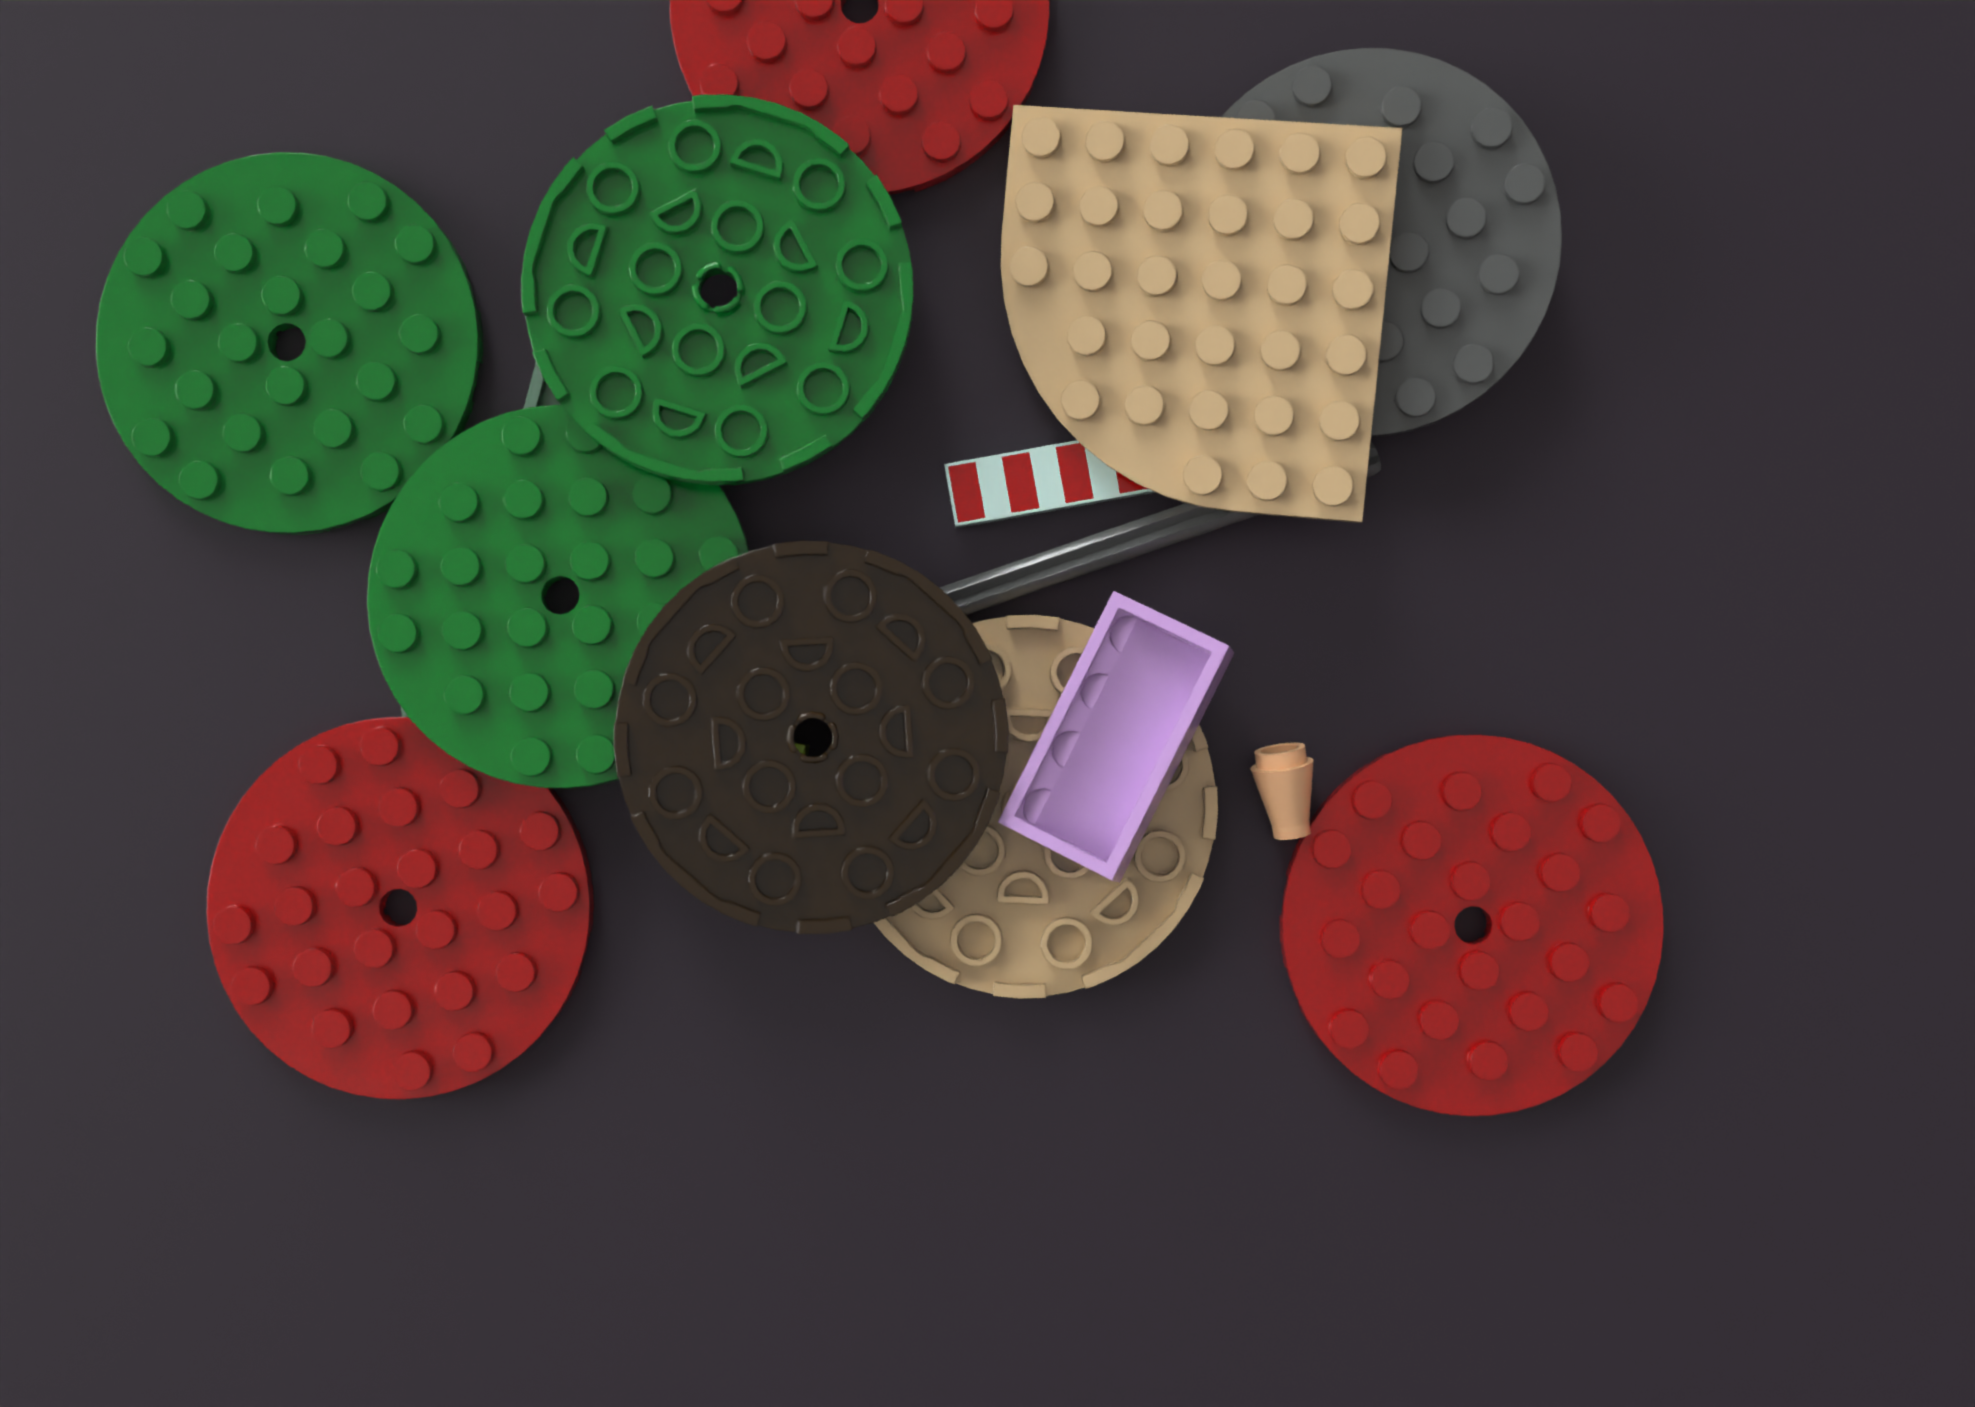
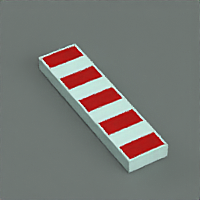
[944,440,1156,528]

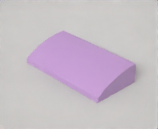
[998,591,1234,883]

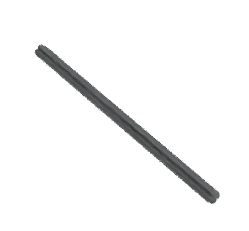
[939,442,1381,615]

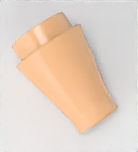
[1250,743,1314,840]

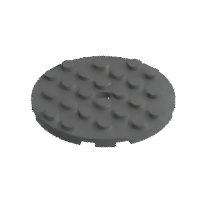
[1222,48,1562,437]

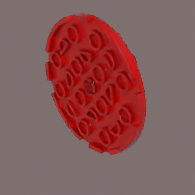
[670,0,1049,195]
[207,717,594,1099]
[1279,735,1664,1116]

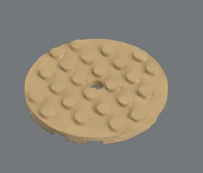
[874,615,1218,999]

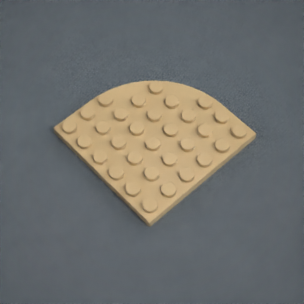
[1001,105,1402,523]

